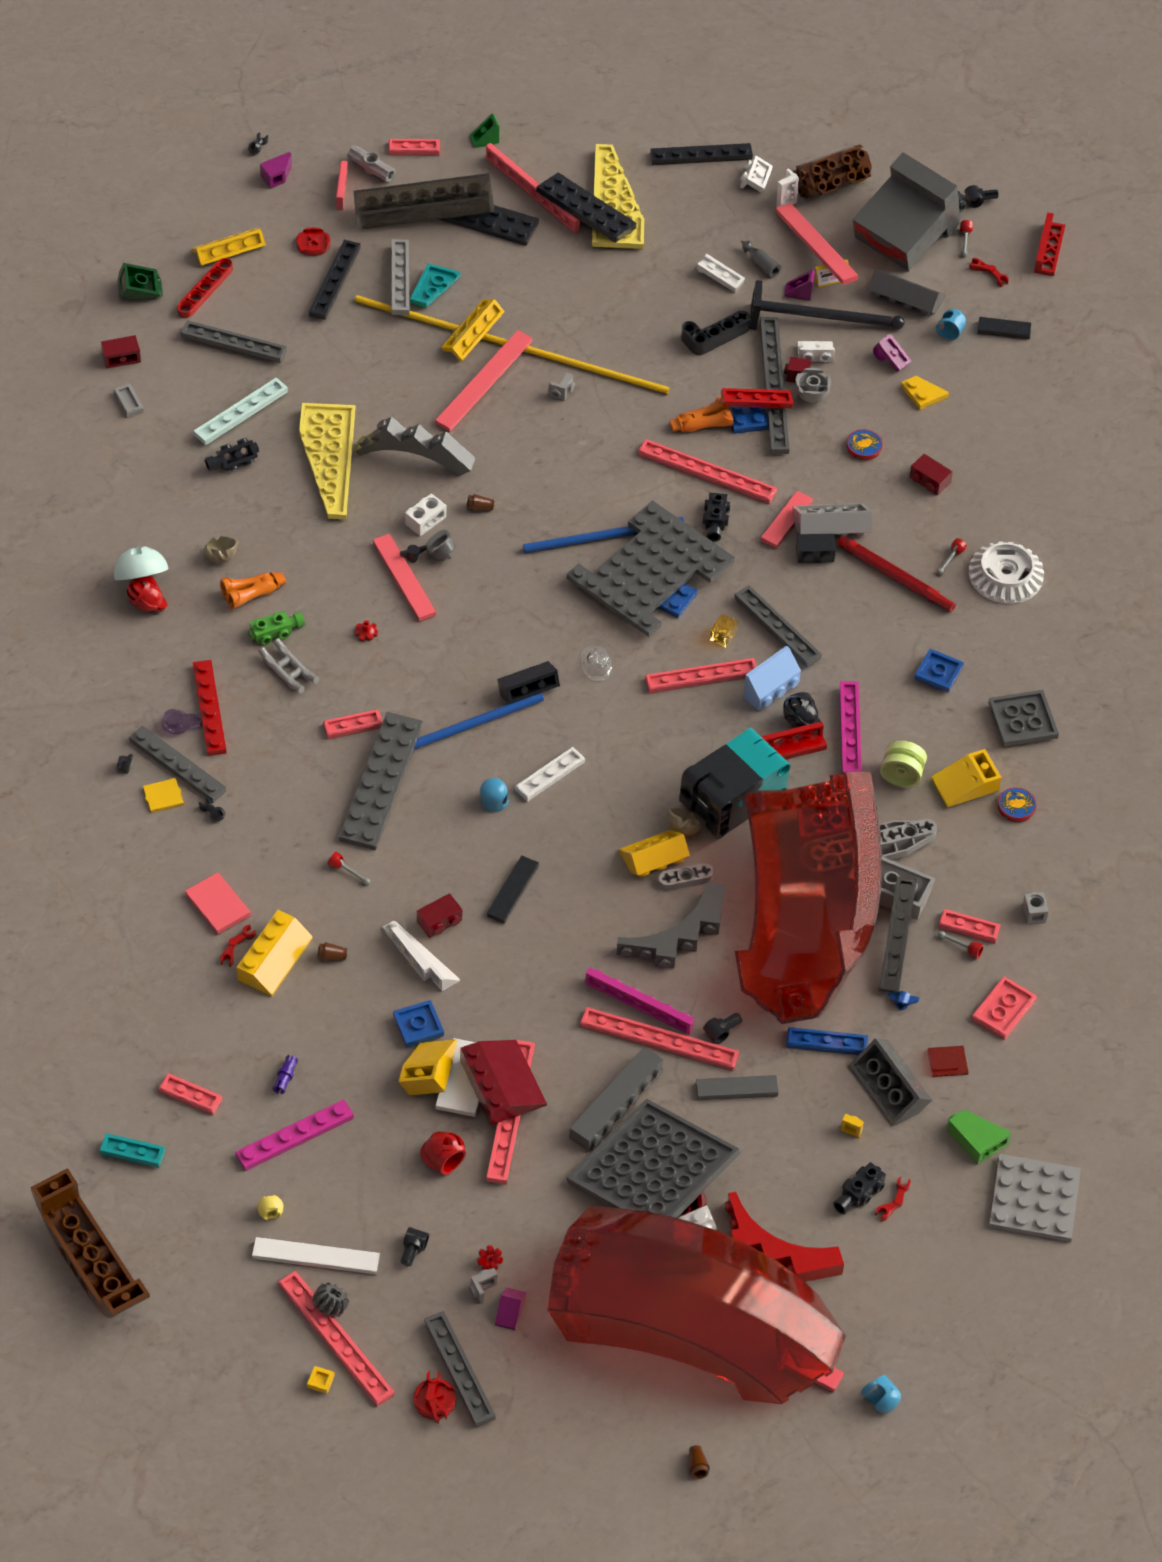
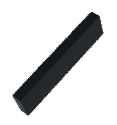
[487,855,539,924]

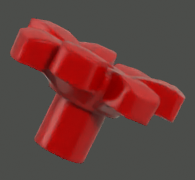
[354,620,378,642]
[477,1245,503,1270]

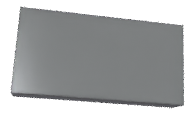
[114,384,144,418]

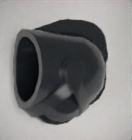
[783,692,821,731]

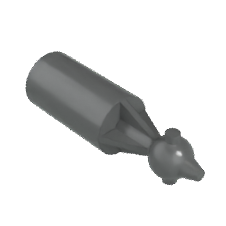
[741,240,781,278]

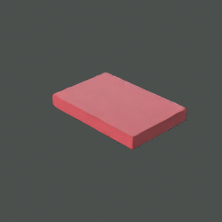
[185,872,251,934]
[971,976,1037,1040]

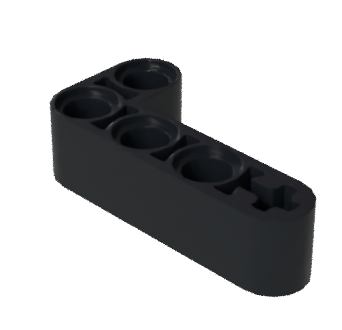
[681,311,750,355]

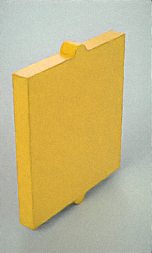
[143,778,184,813]

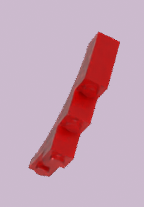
[725,1192,844,1284]

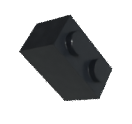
[796,534,836,563]

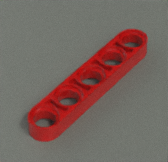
[177,258,233,318]

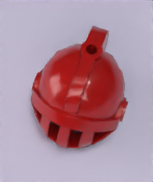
[127,575,167,612]
[420,1131,466,1175]

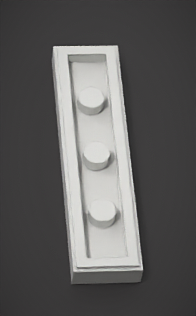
[515,747,585,802]

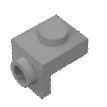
[548,372,575,401]
[469,1268,498,1303]

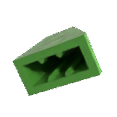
[947,1109,1011,1164]

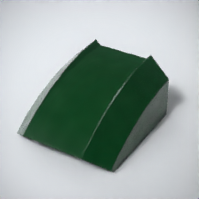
[117,263,163,299]

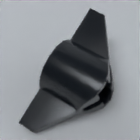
[400,545,427,563]
[116,754,133,773]

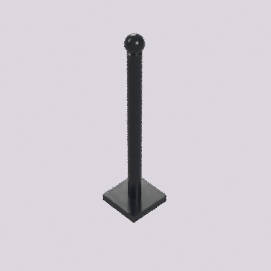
[749,280,905,330]

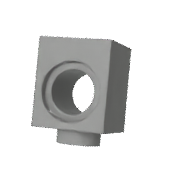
[1022,892,1049,924]

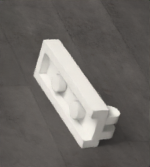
[696,254,745,293]

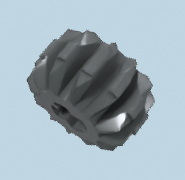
[312,1282,349,1318]

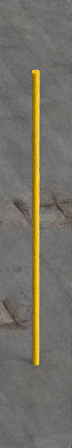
[355,295,670,394]

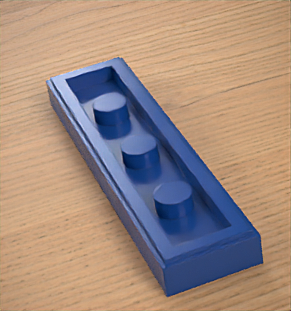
[786,1027,868,1055]

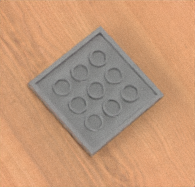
[989,1154,1081,1243]

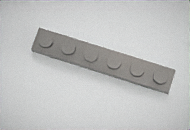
[391,239,409,315]

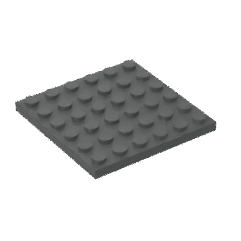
[567,1099,740,1235]

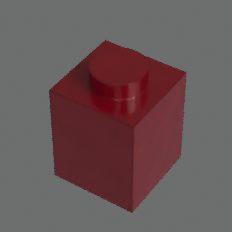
[784,357,811,383]

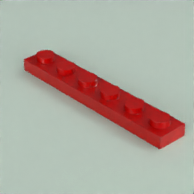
[193,660,227,756]

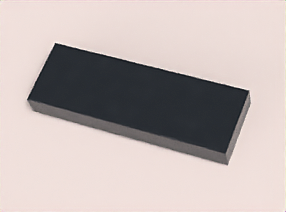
[978,317,1031,339]

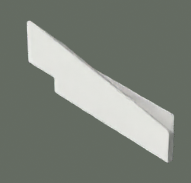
[382,921,460,991]

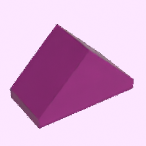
[784,269,815,301]
[495,1287,526,1330]

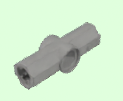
[347,145,395,182]

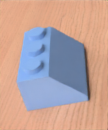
[743,646,801,711]

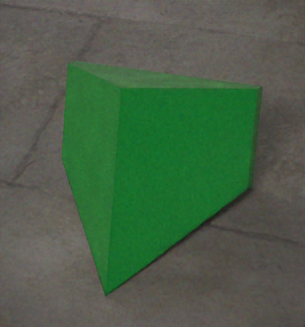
[469,113,500,148]

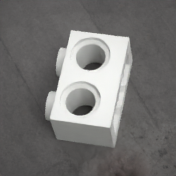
[405,493,447,536]

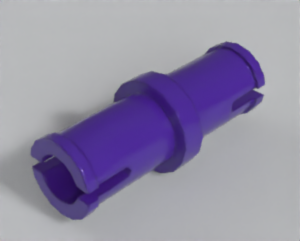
[272,1055,298,1094]

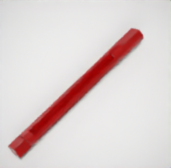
[837,536,957,612]

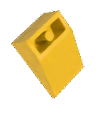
[931,749,1002,807]
[399,1039,457,1095]

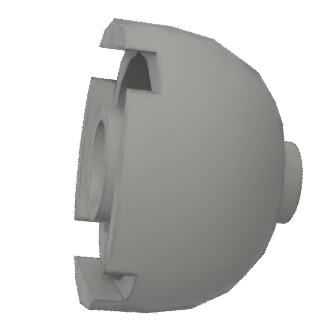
[795,367,831,403]

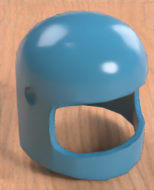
[936,309,966,340]
[480,778,509,812]
[861,1375,901,1414]

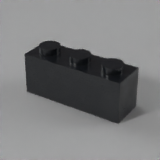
[497,661,560,704]

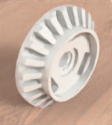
[968,541,1044,604]

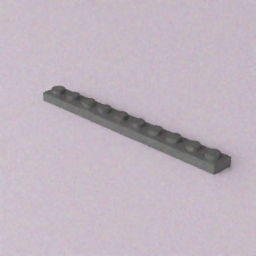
[760,317,789,454]

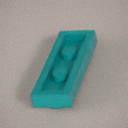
[100,1133,165,1168]

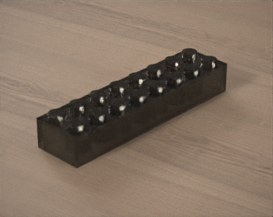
[353,173,495,230]

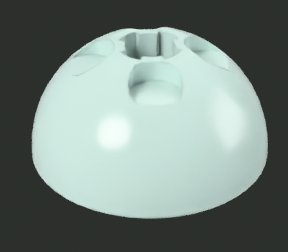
[114,546,169,580]

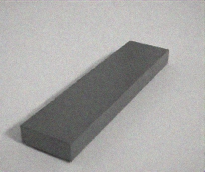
[696,1075,779,1100]

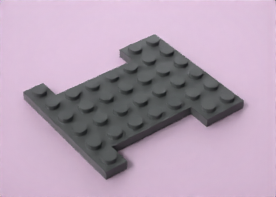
[566,500,735,637]

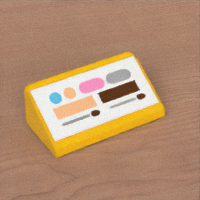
[814,260,849,287]

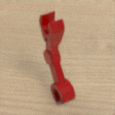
[969,258,1009,287]
[220,924,256,967]
[875,1177,911,1221]
[425,1370,448,1424]

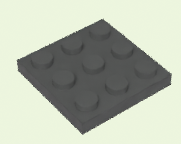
[988,690,1059,747]

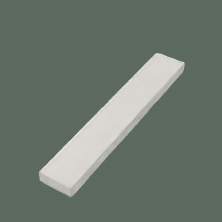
[252,1237,380,1275]

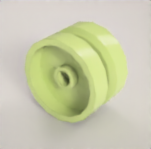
[880,741,927,788]

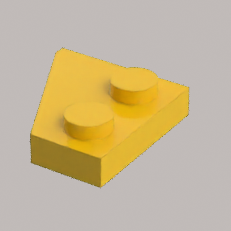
[901,376,949,410]

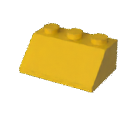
[618,830,690,877]

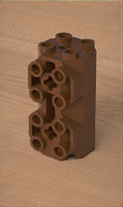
[793,144,872,199]

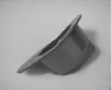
[426,529,455,560]

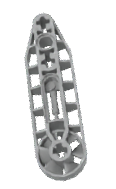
[799,819,937,877]

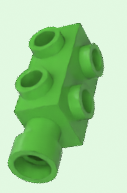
[248,611,305,645]

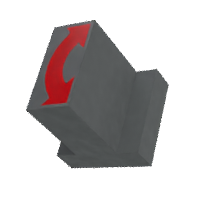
[853,152,960,271]

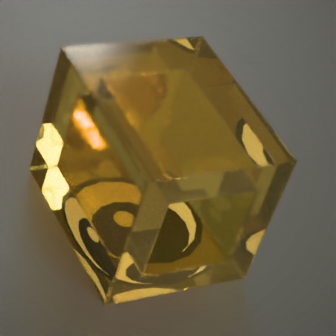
[710,614,738,647]

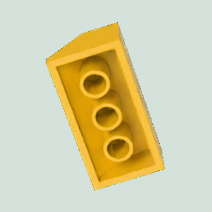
[237,910,313,997]

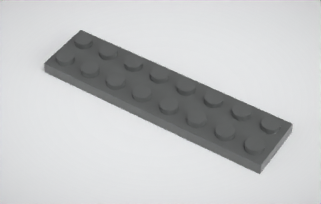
[339,712,423,850]

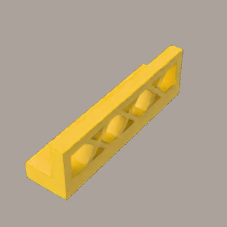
[191,228,265,266]
[441,299,505,361]

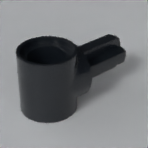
[964,185,999,208]
[703,1013,743,1044]
[400,1227,429,1267]

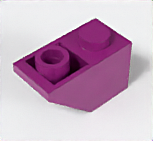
[260,152,292,189]

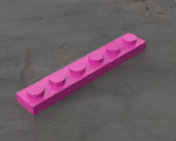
[839,681,862,777]
[585,967,694,1035]
[235,1099,354,1171]

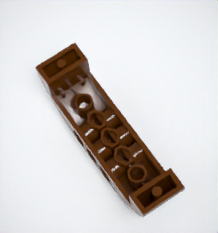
[31,1168,150,1318]

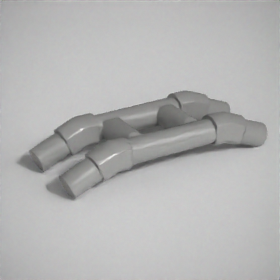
[258,638,320,693]

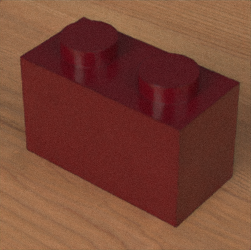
[101,335,141,369]
[909,454,953,495]
[417,893,463,938]

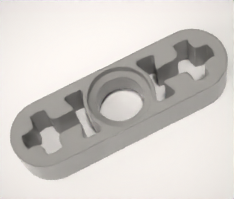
[658,863,714,891]

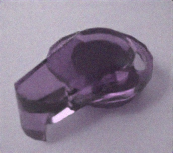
[161,709,202,734]

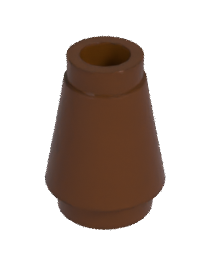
[467,494,494,512]
[318,942,347,962]
[689,1445,710,1479]

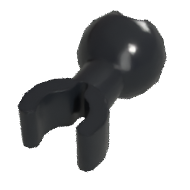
[248,133,268,154]
[198,797,225,822]

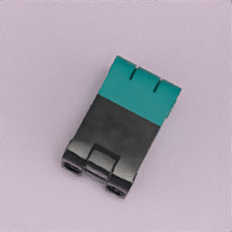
[679,728,791,839]

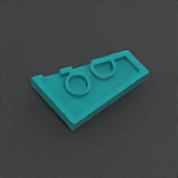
[410,263,461,308]

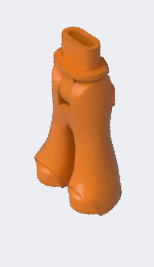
[669,396,733,432]
[220,571,287,610]

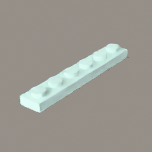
[194,378,288,446]

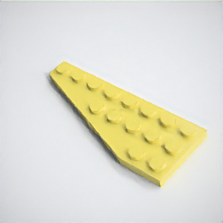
[592,144,644,249]
[299,403,356,519]

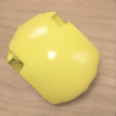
[257,1195,284,1220]

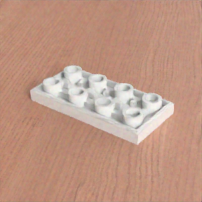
[436,1038,479,1117]

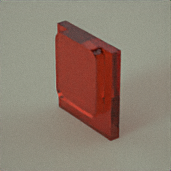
[928,1045,969,1077]

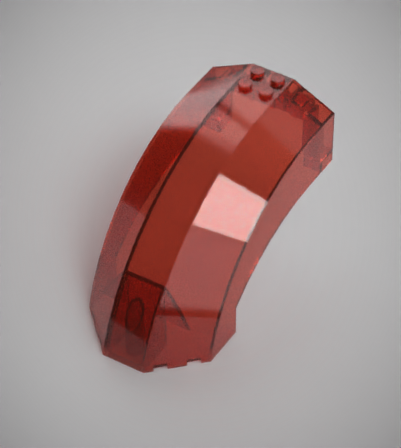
[735,772,882,1024]
[547,1206,846,1404]

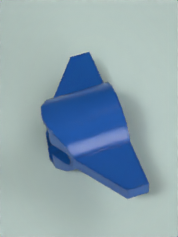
[888,991,920,1010]

